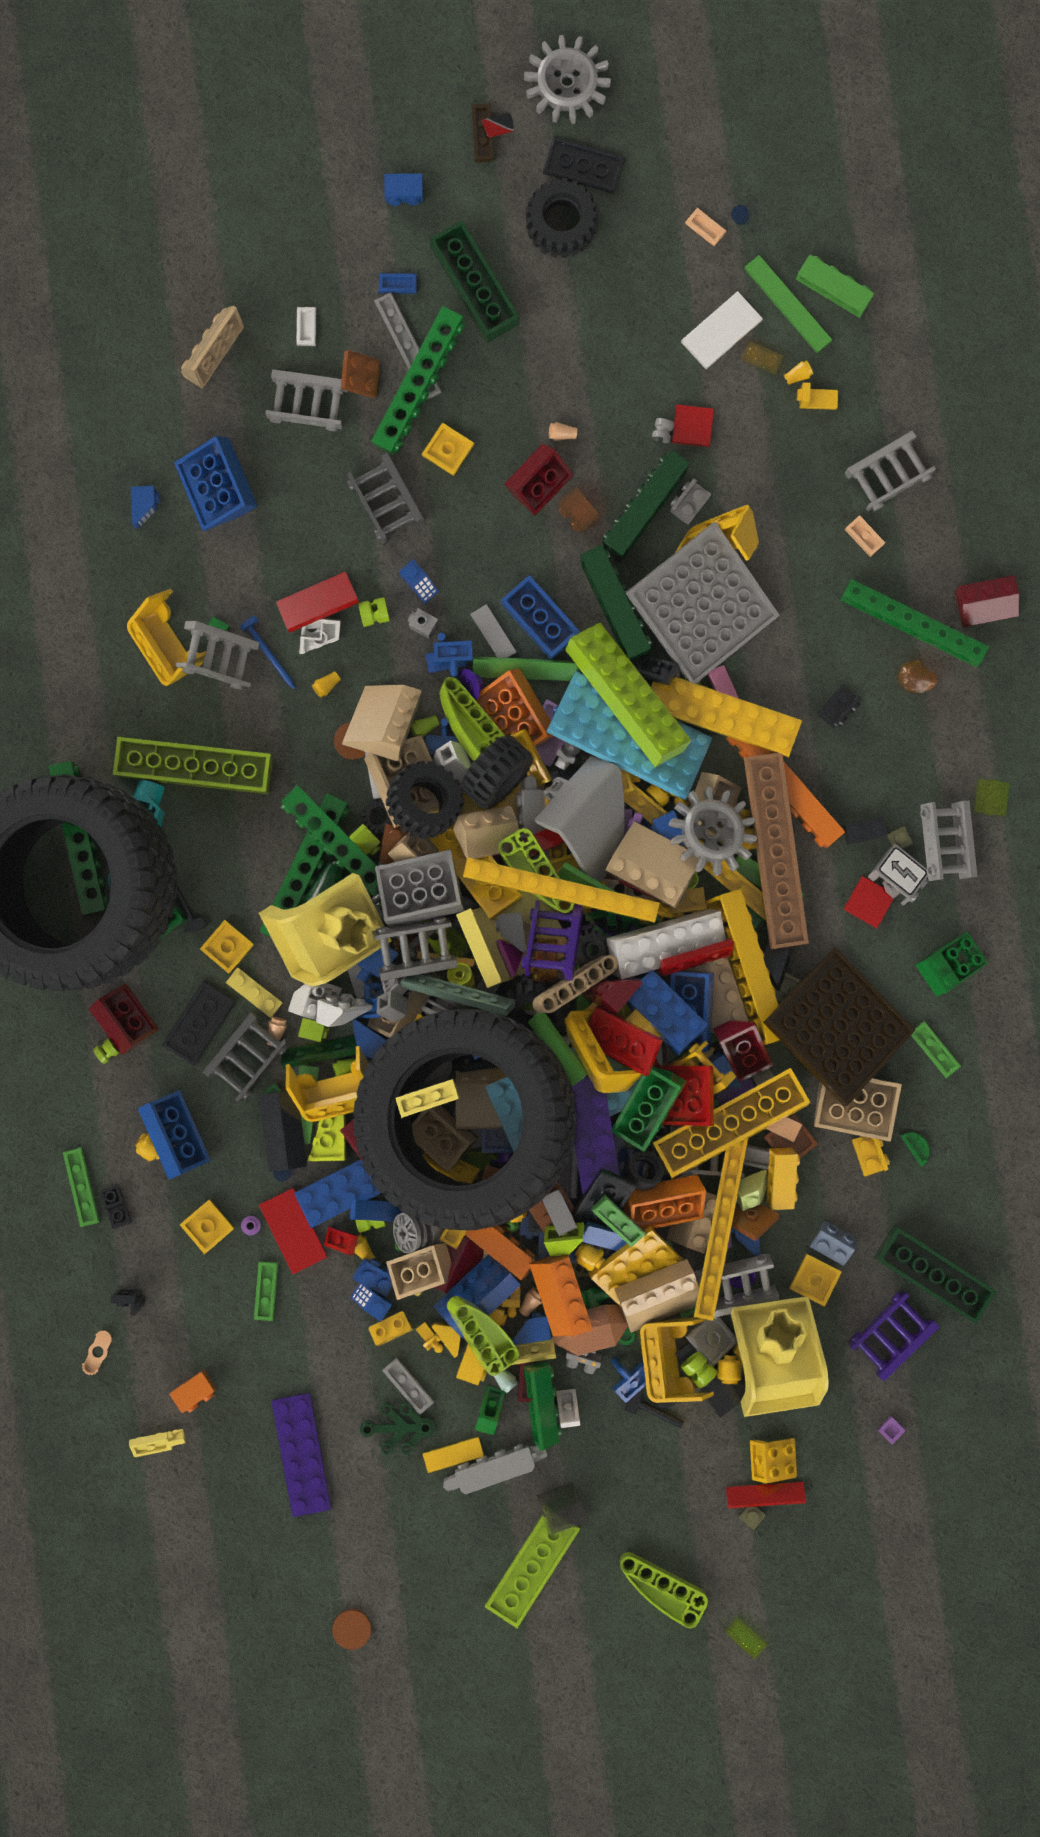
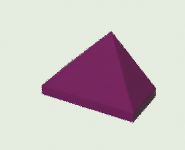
[495,939,524,978]

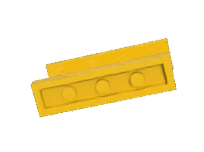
[663,1041,736,1094]

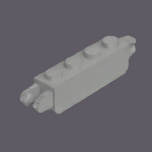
[515,775,550,875]
[443,1443,547,1494]

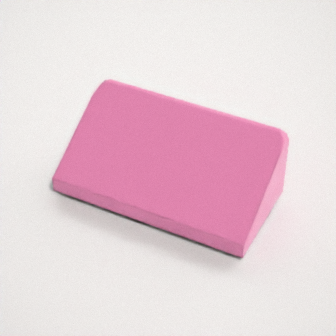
[707,665,738,698]

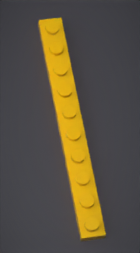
[624,783,766,921]
[463,857,660,923]
[694,1138,748,1321]

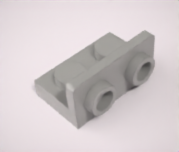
[670,478,711,525]

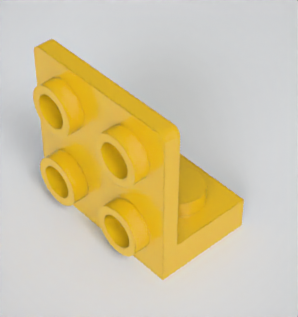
[750,1438,797,1483]

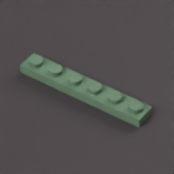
[401,974,515,1016]

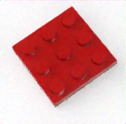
[661,1065,714,1126]

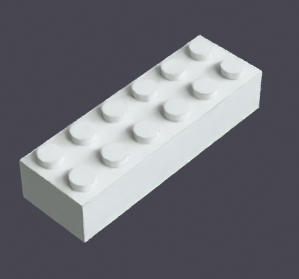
[606,908,726,979]

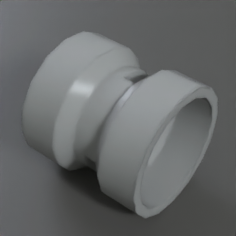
[651,418,674,443]

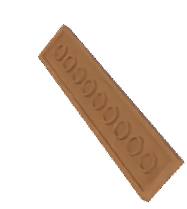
[744,753,809,949]

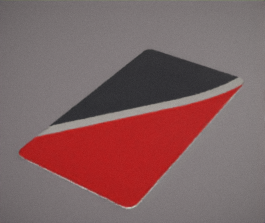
[482,113,514,138]

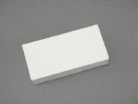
[297,307,316,346]

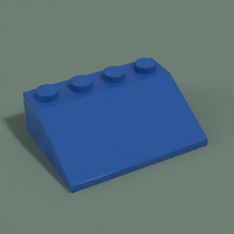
[174,436,258,531]

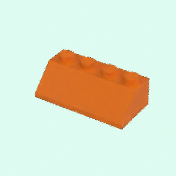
[623,1174,706,1230]
[529,1255,593,1336]

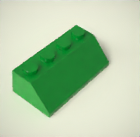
[612,1067,687,1152]
[524,1361,561,1451]

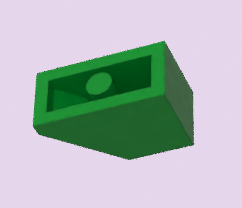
[475,1385,505,1435]

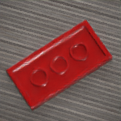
[276,572,359,633]
[588,1006,663,1076]
[259,1187,328,1275]

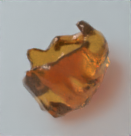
[897,661,937,693]

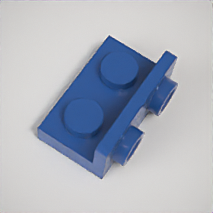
[352,1258,393,1297]

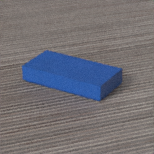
[379,273,417,294]

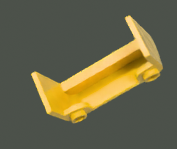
[675,505,759,561]
[127,589,206,686]
[565,1010,642,1093]
[286,1046,369,1122]
[640,1317,714,1403]

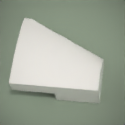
[299,618,341,654]

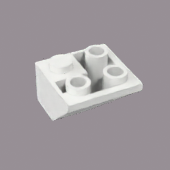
[432,741,471,788]
[288,983,342,1020]
[316,994,372,1027]

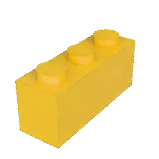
[766,1147,800,1210]

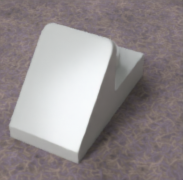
[556,1389,580,1428]

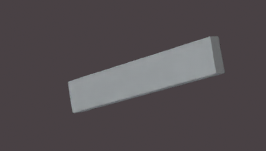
[374,292,441,400]

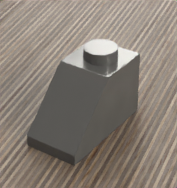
[495,912,526,953]

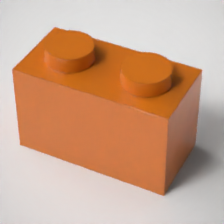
[169,1370,217,1413]

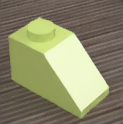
[736,1169,768,1211]

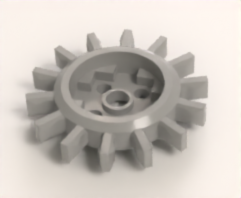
[524,35,611,124]
[668,787,757,876]

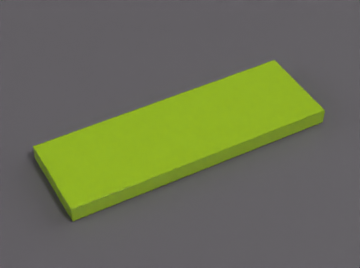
[485,1507,581,1628]

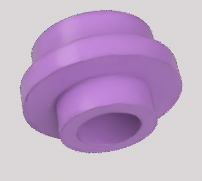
[241,1216,261,1235]

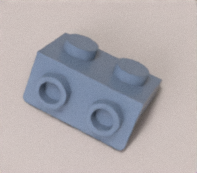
[810,1221,857,1266]

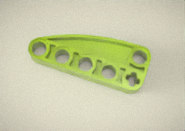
[439,677,505,762]
[499,828,574,913]
[447,1296,519,1376]
[620,1552,708,1628]

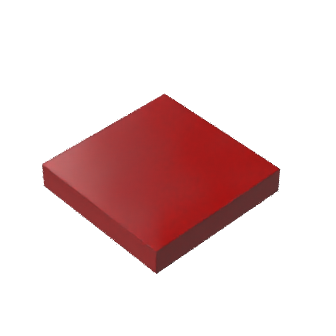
[672,404,714,447]
[843,876,893,928]

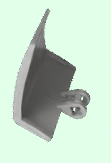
[535,756,624,882]

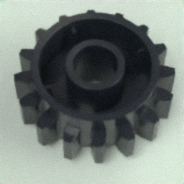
[575,928,609,968]

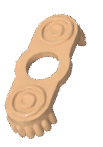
[82,1330,112,1375]

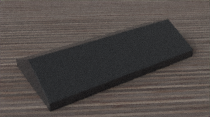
[259,1091,307,1172]

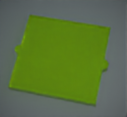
[974,779,1009,816]

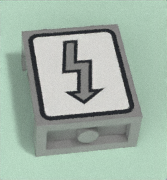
[868,844,928,906]

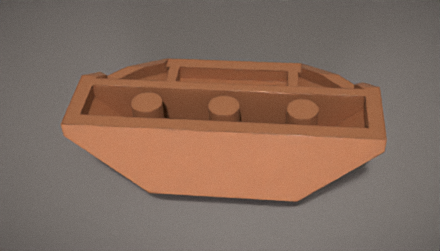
[553,1305,628,1356]

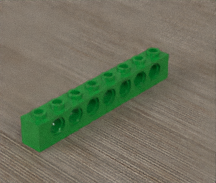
[371,306,465,456]
[840,579,989,667]
[48,761,109,916]
[281,785,383,910]
[259,793,350,937]

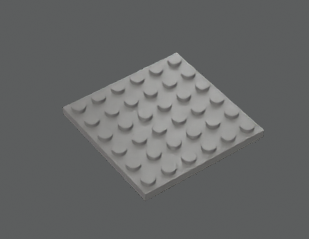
[626,522,780,684]

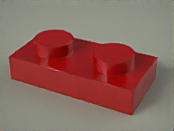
[324,1226,358,1255]

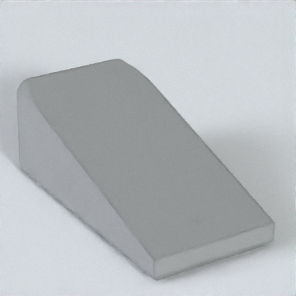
[542,1189,577,1236]

